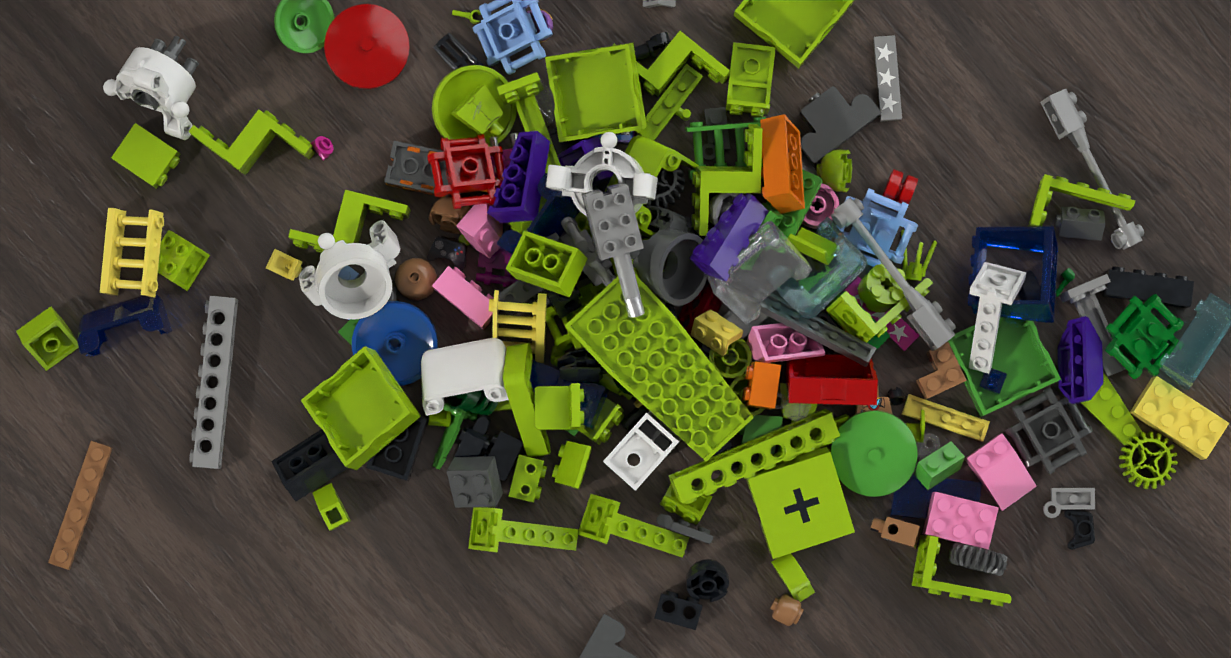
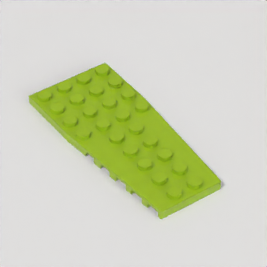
[565,274,753,461]

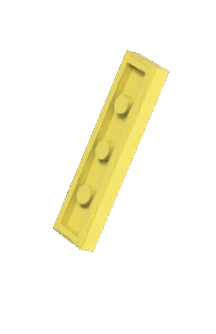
[901,394,990,442]

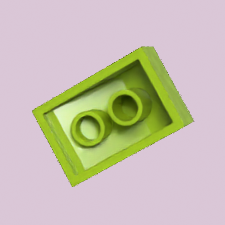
[552,441,592,490]

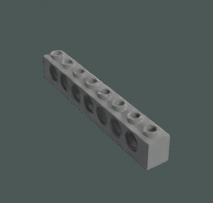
[190,296,238,469]

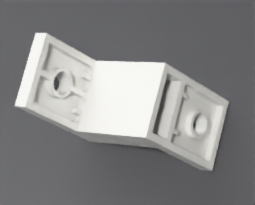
[603,411,682,491]

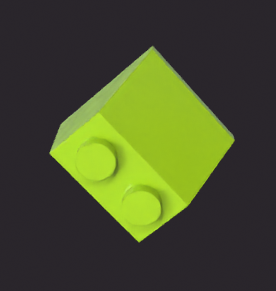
[16,306,81,371]

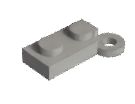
[1043,488,1095,518]

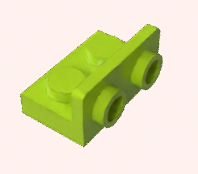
[660,484,713,525]

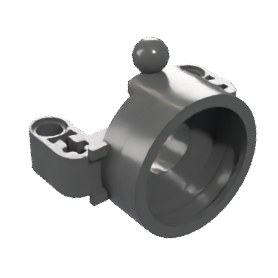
[630,206,708,306]

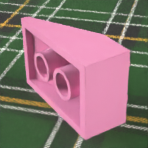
[964,433,1037,511]

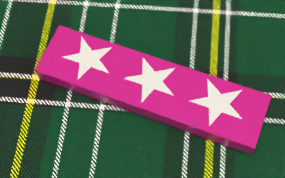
[843,276,919,351]

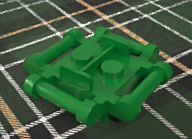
[1105,294,1184,379]

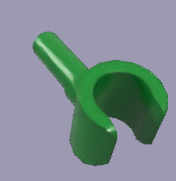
[1054,268,1075,297]

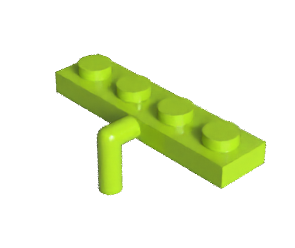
[635,64,703,141]

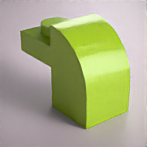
[771,553,815,602]

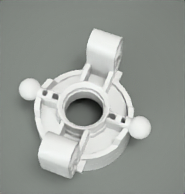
[546,132,658,216]
[299,220,400,319]

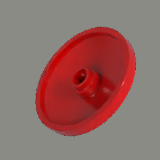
[324,4,409,89]

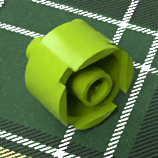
[858,264,906,313]

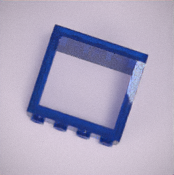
[968,226,1058,323]

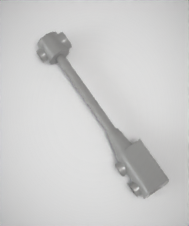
[1040,89,1144,250]
[831,197,956,351]

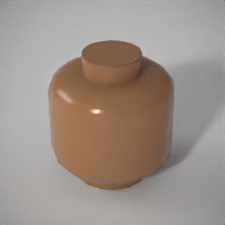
[770,594,804,626]

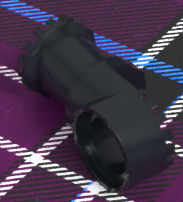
[634,32,671,63]

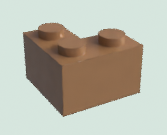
[916,342,967,400]

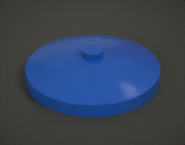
[352,301,438,386]

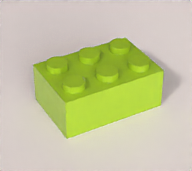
[506,230,588,297]

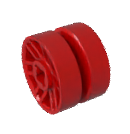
[879,169,918,212]

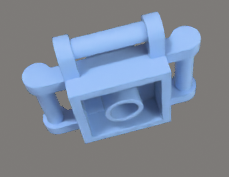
[472,0,553,75]
[831,188,918,267]

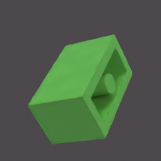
[914,441,965,490]

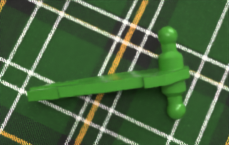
[433,403,477,470]

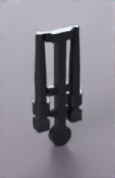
[433,33,484,70]

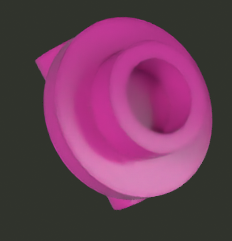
[310,136,334,161]

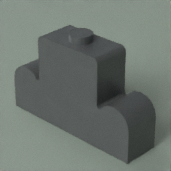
[800,86,882,166]
[579,613,637,658]

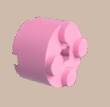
[802,184,839,229]

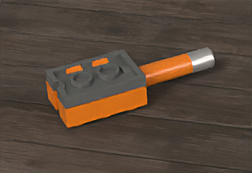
[384,141,498,197]

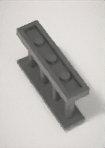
[499,280,543,316]

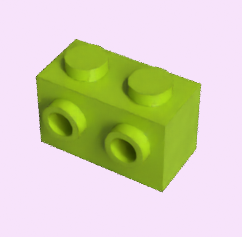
[509,455,547,503]

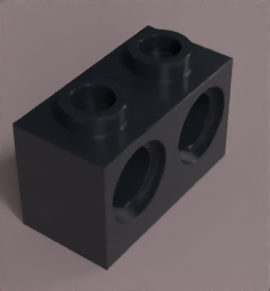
[543,284,582,319]
[654,590,703,630]

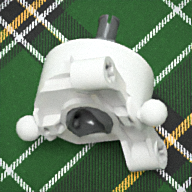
[103,36,199,140]

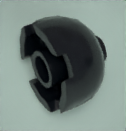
[686,559,729,602]

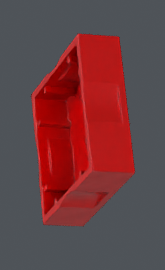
[785,354,878,405]

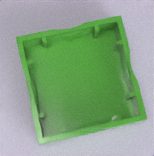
[947,302,1061,417]

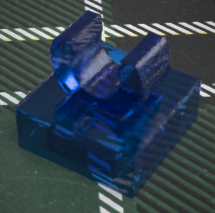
[979,368,1007,394]

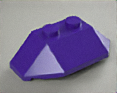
[1058,316,1104,404]

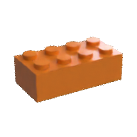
[760,114,805,214]

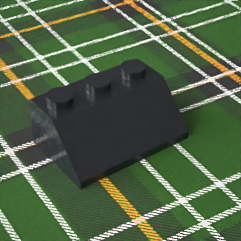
[271,429,348,502]

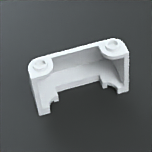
[421,338,509,416]

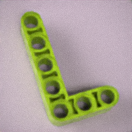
[503,343,551,457]

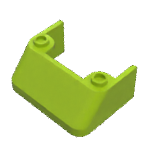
[605,135,699,238]

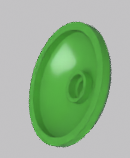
[274,0,334,53]

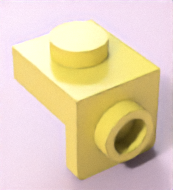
[266,249,302,281]

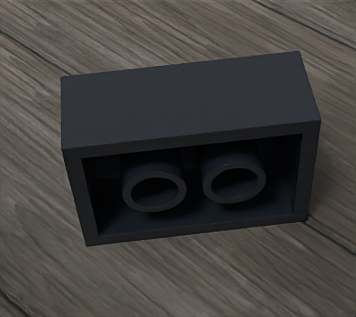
[366,417,428,481]

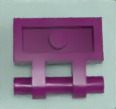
[476,248,518,287]

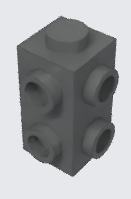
[1055,206,1105,241]

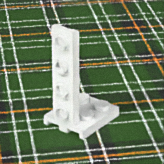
[969,262,1026,374]

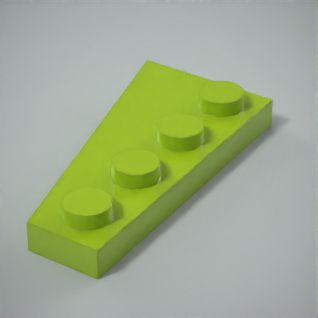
[1080,371,1142,445]

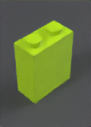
[111,123,180,189]

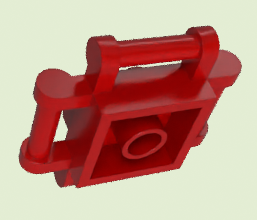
[427,134,504,209]

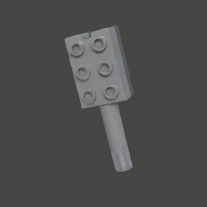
[581,182,645,318]

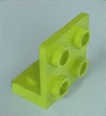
[158,230,210,291]

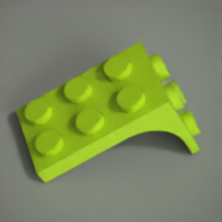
[726,42,776,117]

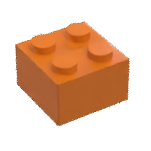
[742,361,781,409]

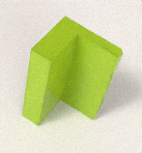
[788,227,839,265]

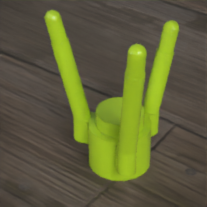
[901,230,937,281]

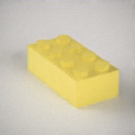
[1130,376,1229,460]

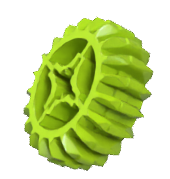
[1119,431,1178,489]

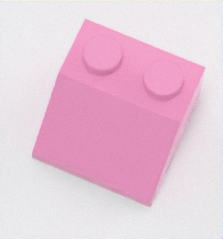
[456,194,503,259]

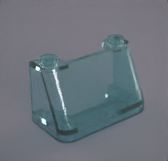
[766,216,867,319]

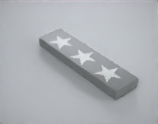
[873,35,902,122]

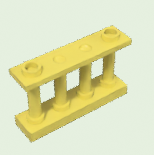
[100,208,164,297]
[489,290,547,363]

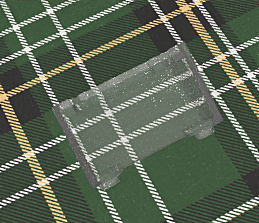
[708,221,812,325]

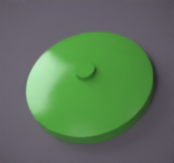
[831,410,918,497]

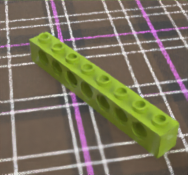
[668,409,840,504]

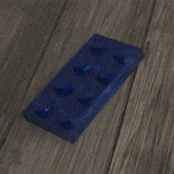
[890,474,982,519]

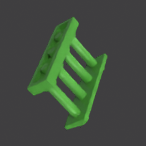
[685,117,766,179]

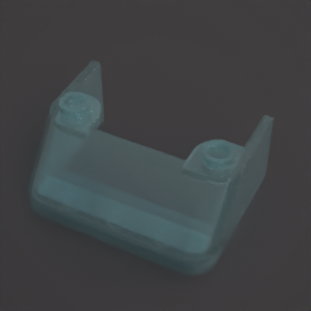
[1159,293,1231,391]

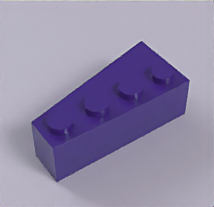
[487,131,550,223]
[689,193,769,281]

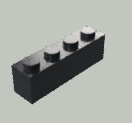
[1102,266,1194,308]

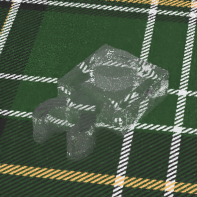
[775,393,812,421]

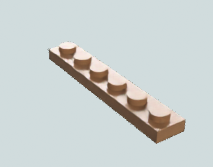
[48,441,113,570]

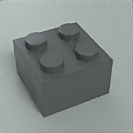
[447,456,503,508]

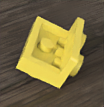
[691,309,743,356]

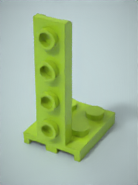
[497,72,561,179]
[1027,174,1135,231]
[826,278,933,343]
[578,494,689,558]
[468,507,579,552]
[912,535,1011,606]

